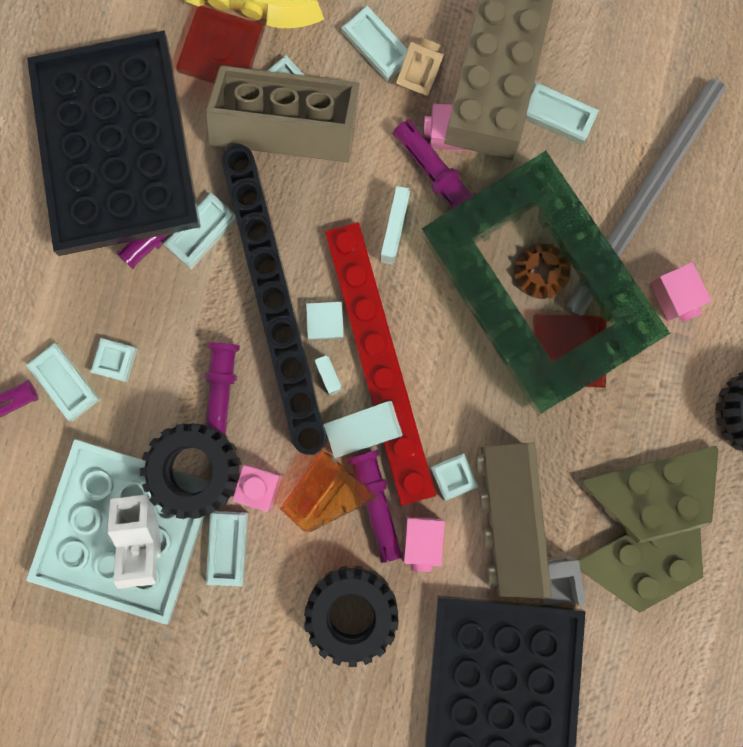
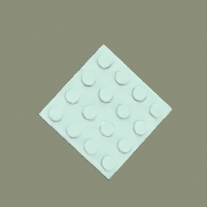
[26,439,210,625]

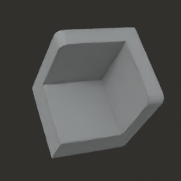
[542,556,586,606]

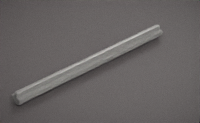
[565,78,726,317]

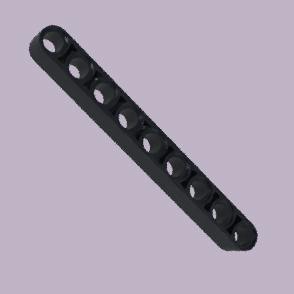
[222,144,327,455]

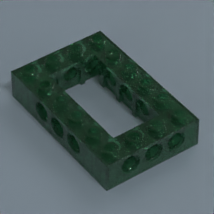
[422,150,671,416]

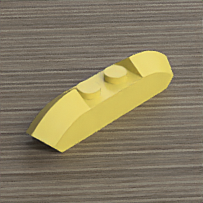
[184,0,324,28]

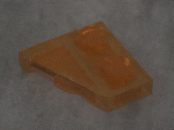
[279,451,377,532]

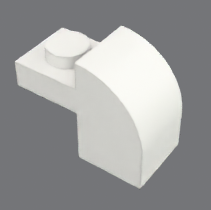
[108,494,161,589]

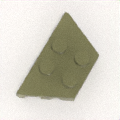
[581,446,719,544]
[578,528,703,613]

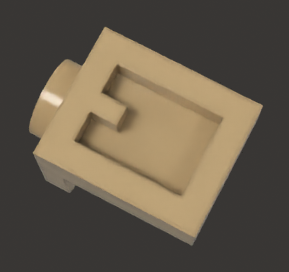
[396,37,446,96]

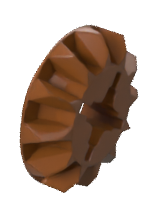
[514,242,571,299]

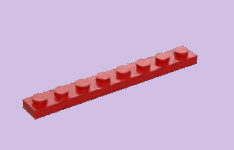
[325,222,436,506]

